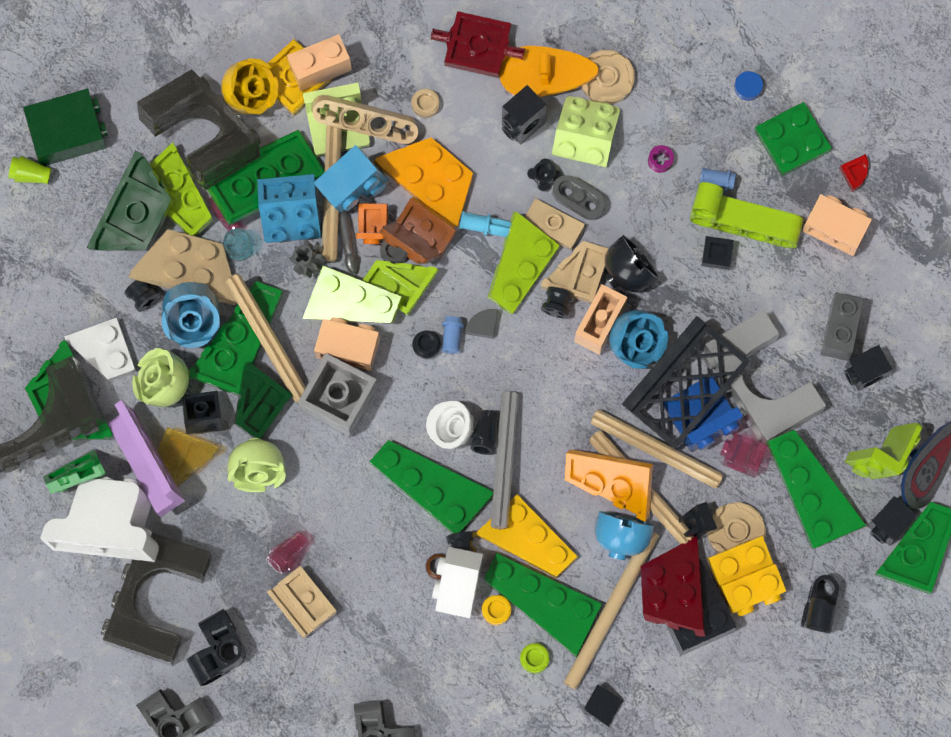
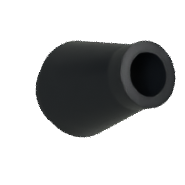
[469,410,498,455]

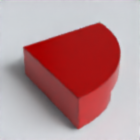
[839,154,869,193]

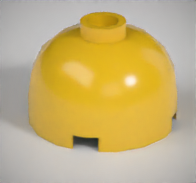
[221,58,278,115]

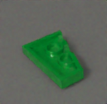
[874,502,951,595]

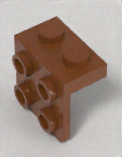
[380,197,459,264]

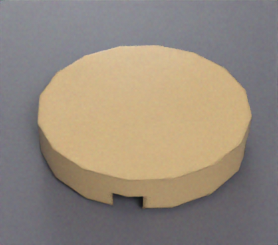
[580,50,634,105]
[708,502,766,553]

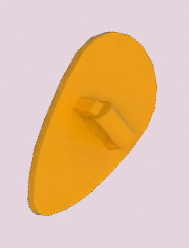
[499,45,599,97]

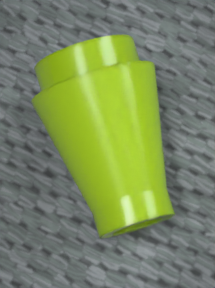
[8,155,52,185]

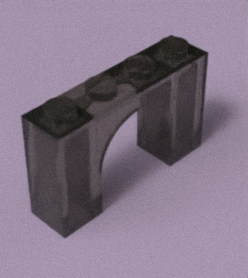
[137,69,261,190]
[101,532,212,666]

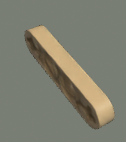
[311,95,418,144]

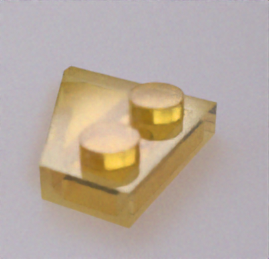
[157,427,219,487]

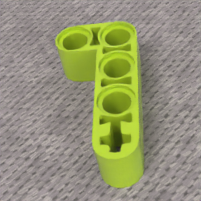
[690,182,804,248]

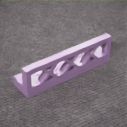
[107,400,185,517]

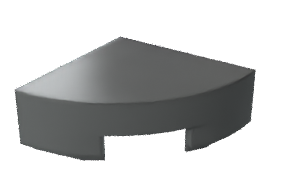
[465,309,498,339]

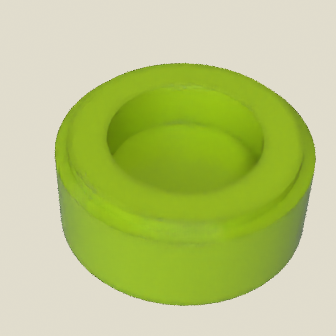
[520,643,549,674]

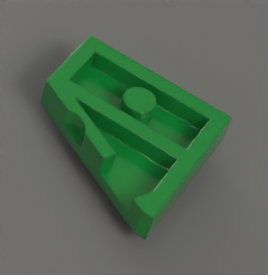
[43,449,106,494]

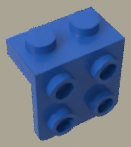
[664,378,743,452]

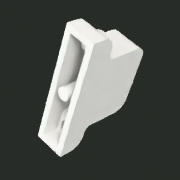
[40,476,159,562]

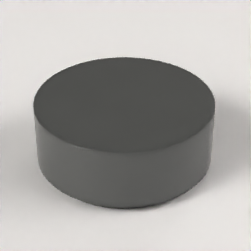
[380,240,408,263]

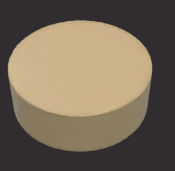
[411,89,440,118]

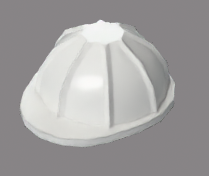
[426,401,474,449]

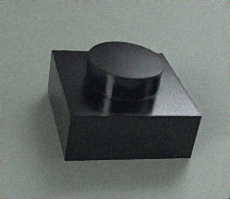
[701,236,734,270]

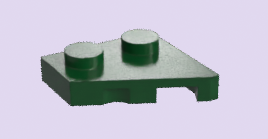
[234,362,292,439]

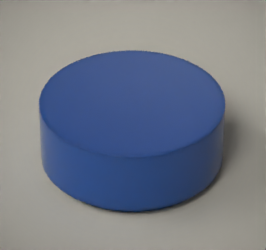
[734,71,763,101]

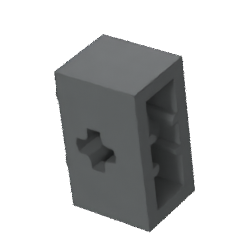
[820,292,864,361]

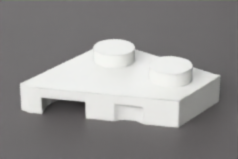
[65,318,136,382]

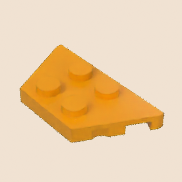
[374,137,473,227]

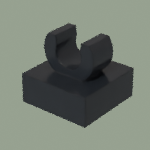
[678,502,717,540]

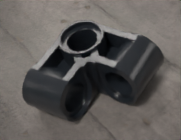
[801,575,839,634]
[186,608,246,687]

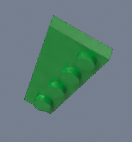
[189,281,283,396]
[766,430,866,549]
[369,440,493,534]

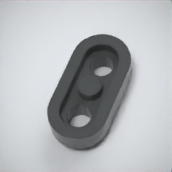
[552,175,605,220]

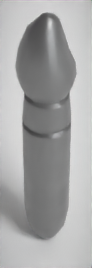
[339,210,357,274]

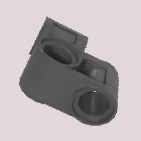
[136,689,216,737]
[354,701,415,737]

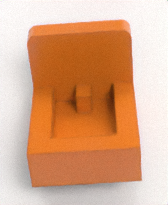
[356,203,388,244]

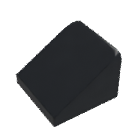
[583,684,623,726]

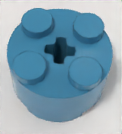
[162,282,220,348]

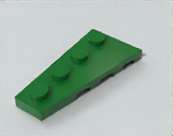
[484,553,602,657]

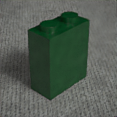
[23,88,109,166]

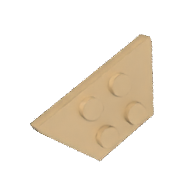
[129,229,237,306]

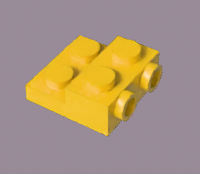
[707,535,786,616]

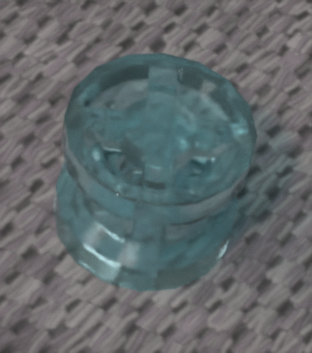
[223,228,253,262]

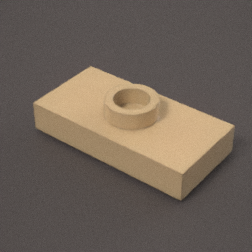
[524,198,585,251]

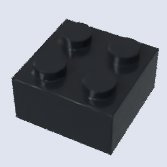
[182,391,222,434]

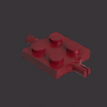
[430,11,525,78]

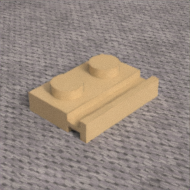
[267,566,337,639]

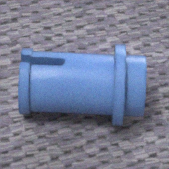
[700,167,736,192]
[441,316,464,354]

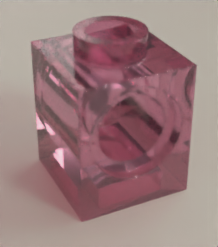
[720,433,767,478]

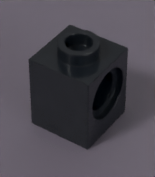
[844,345,893,391]
[868,496,916,546]

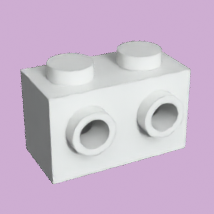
[432,547,483,618]

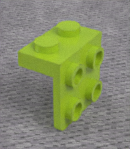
[844,422,922,480]

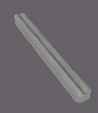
[491,391,519,530]

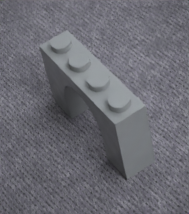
[703,310,826,447]

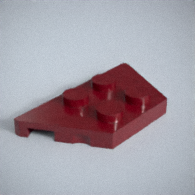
[641,537,705,637]

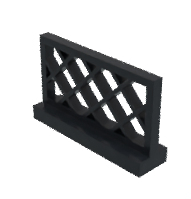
[622,316,751,450]

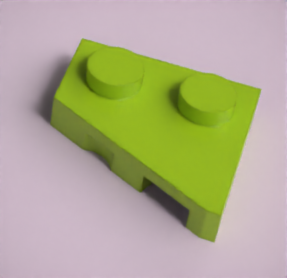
[362,260,439,316]

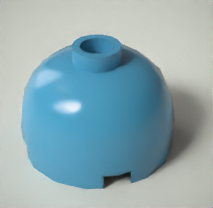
[609,310,668,369]
[595,511,654,560]

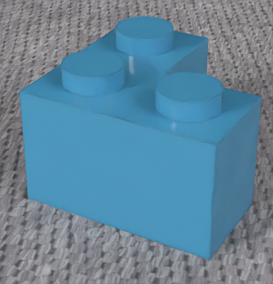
[313,145,389,212]

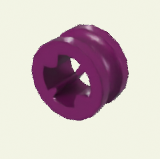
[648,145,674,173]

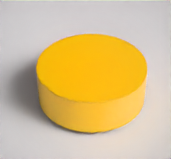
[482,595,511,626]

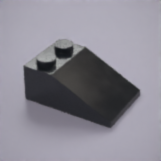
[666,559,737,656]

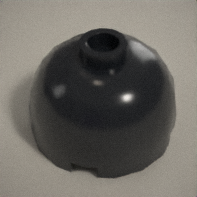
[604,235,659,292]

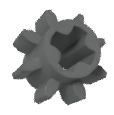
[289,240,327,278]

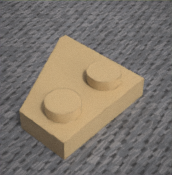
[541,241,608,303]

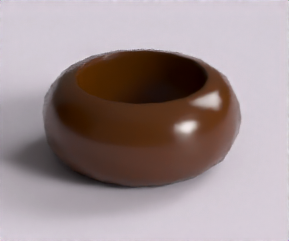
[425,553,446,580]

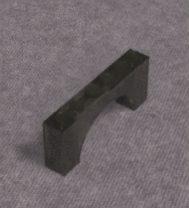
[0,356,105,473]

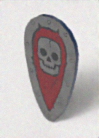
[901,421,951,509]

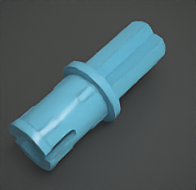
[459,211,511,237]

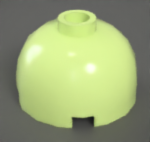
[132,348,189,407]
[227,438,286,492]

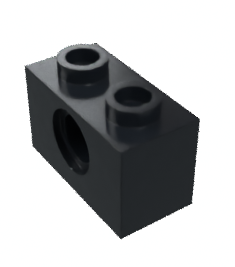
[502,85,547,145]

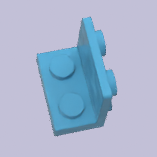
[257,174,321,243]

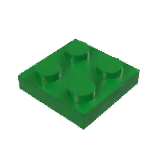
[754,102,832,177]

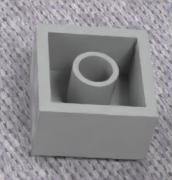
[298,353,378,437]

